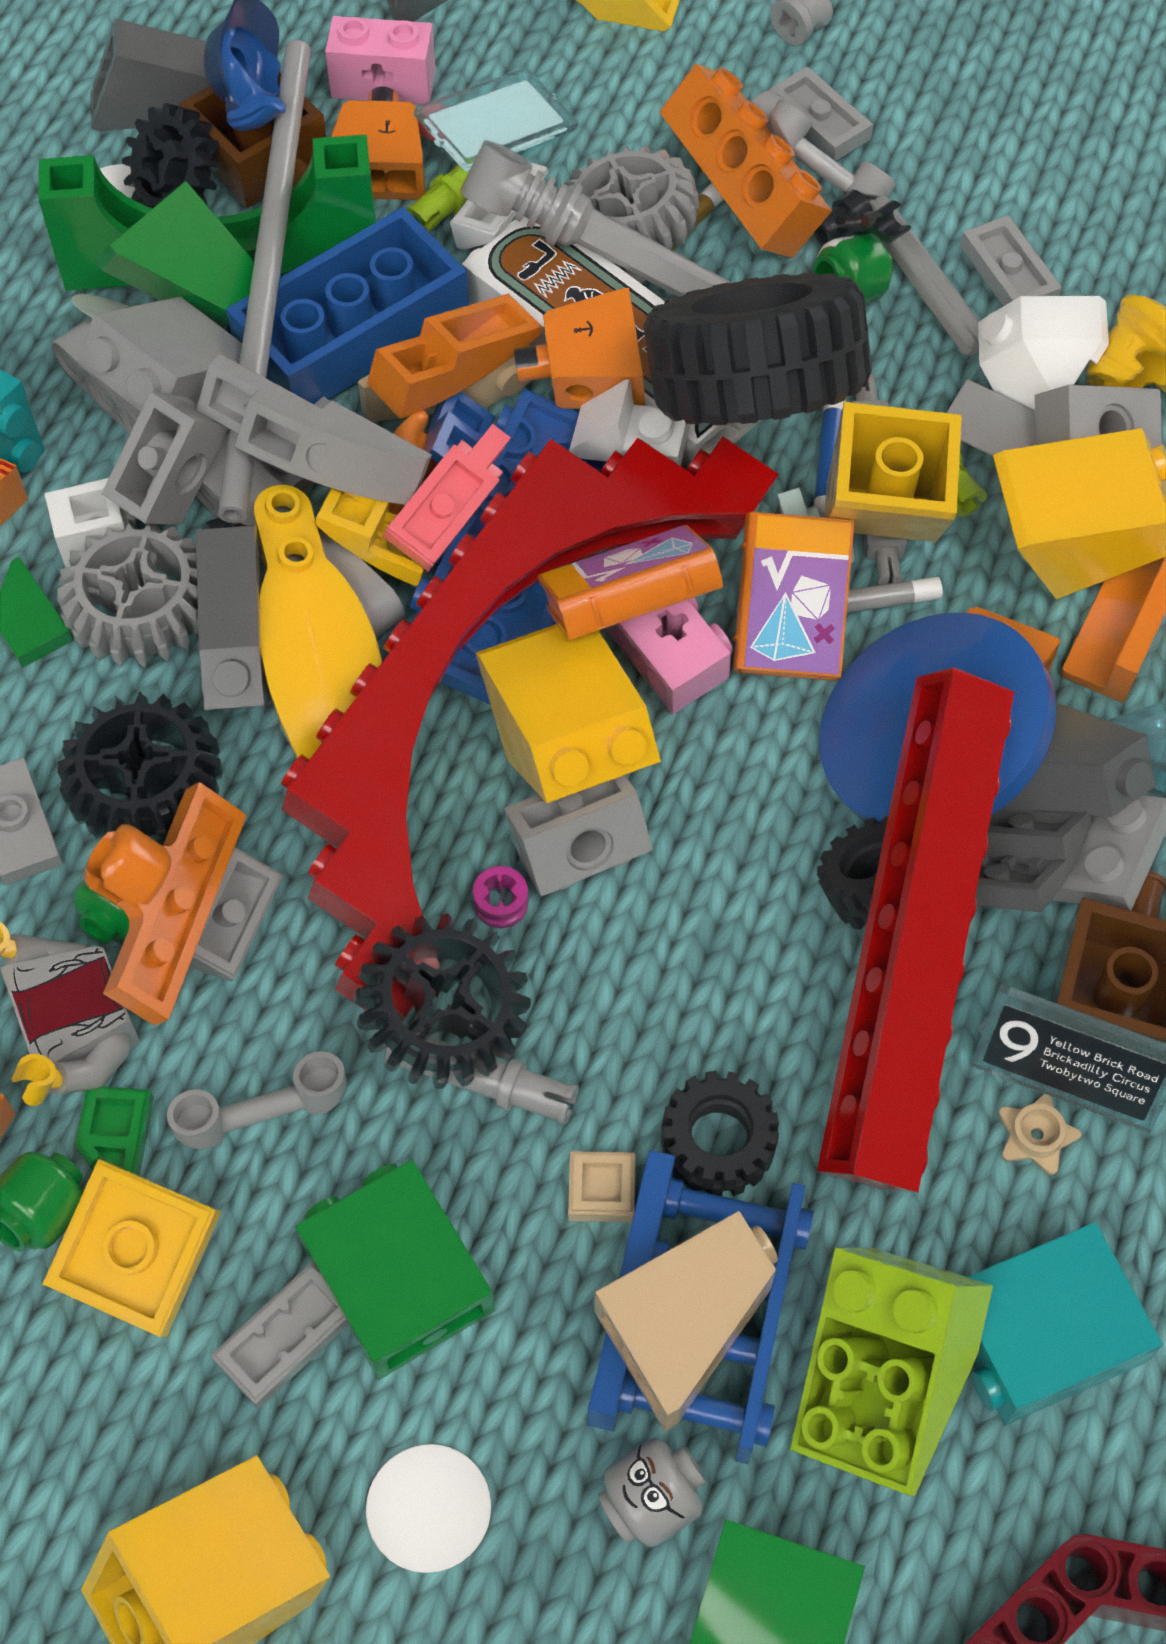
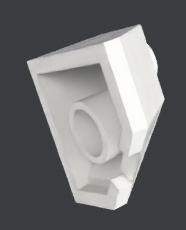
[978,296,1109,410]

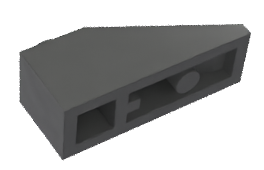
[196,526,272,710]

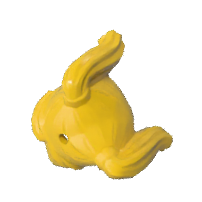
[1086,294,1166,393]

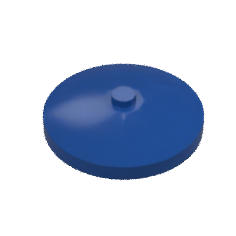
[819,613,1056,823]

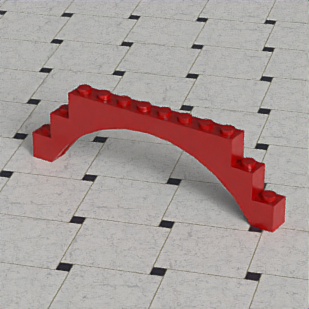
[281,436,779,1023]

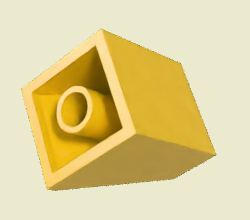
[824,402,962,542]
[993,428,1166,600]
[476,624,661,803]
[81,1455,331,1644]

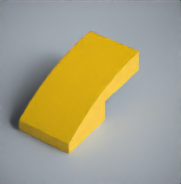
[315,488,426,587]

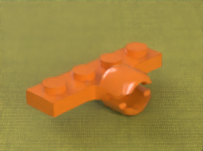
[83,782,247,1026]

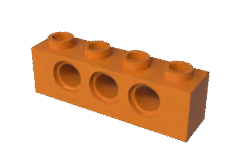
[659,64,832,258]

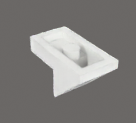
[569,379,691,466]

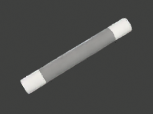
[847,577,943,613]

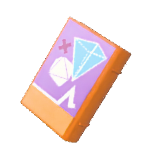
[732,512,855,681]
[537,525,723,640]

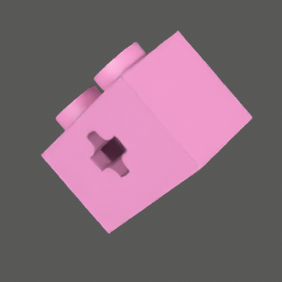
[325,16,436,105]
[606,597,733,715]

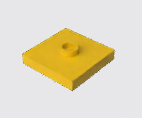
[43,1159,222,1337]

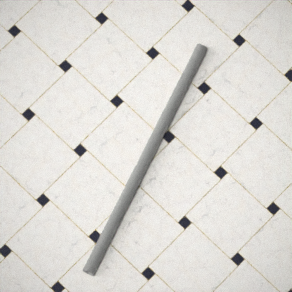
[218,40,311,523]

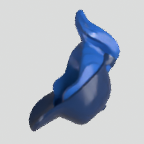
[203,0,286,131]

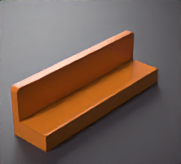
[1061,557,1166,703]

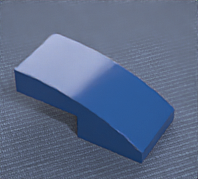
[425,391,495,463]

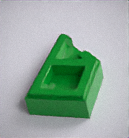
[0,557,73,668]
[75,1086,154,1176]

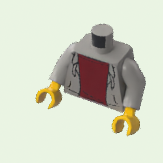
[0,922,140,1106]

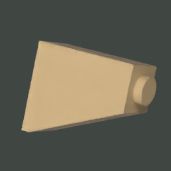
[594,1211,778,1431]

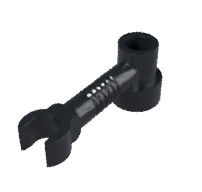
[813,189,911,246]

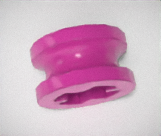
[473,866,529,929]

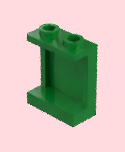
[295,1159,495,1381]

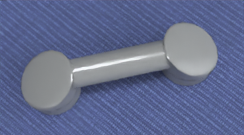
[770,100,896,200]
[167,1051,347,1149]

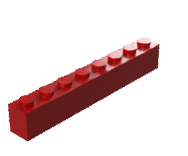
[817,667,1015,1193]

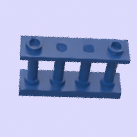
[588,1150,814,1464]

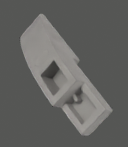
[196,354,432,505]

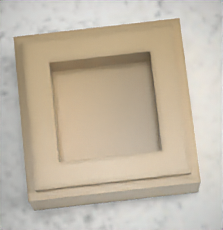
[568,1151,635,1223]

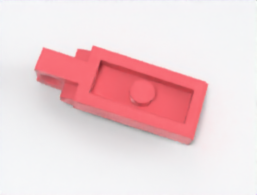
[383,424,510,572]

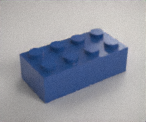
[226,207,469,404]

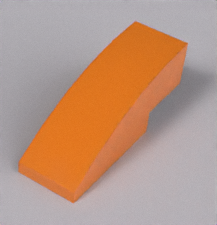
[367,293,542,419]

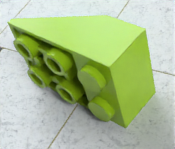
[790,1248,993,1496]

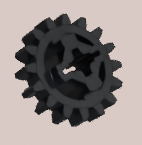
[122,103,221,209]

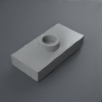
[0,757,63,886]
[210,1261,349,1410]

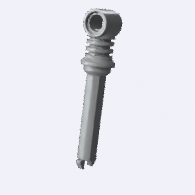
[460,140,732,297]

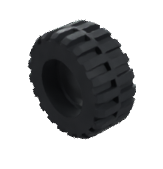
[643,273,872,425]

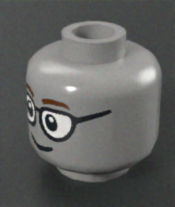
[598,1438,707,1547]

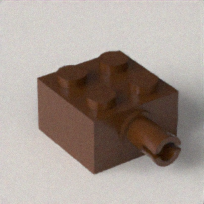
[178,72,326,208]
[1046,871,1166,1063]

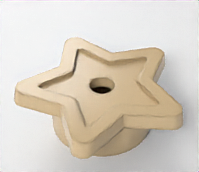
[999,1094,1081,1175]

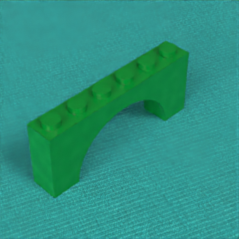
[38,134,377,291]

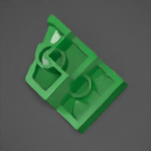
[689,1519,865,1644]

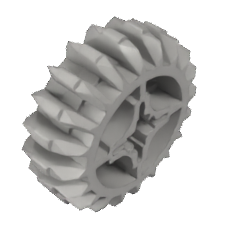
[564,145,699,265]
[57,519,198,668]

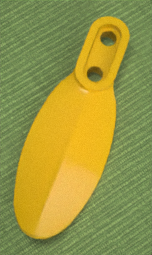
[253,485,382,759]

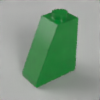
[94,181,254,328]

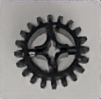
[58,691,223,844]
[354,913,531,1089]

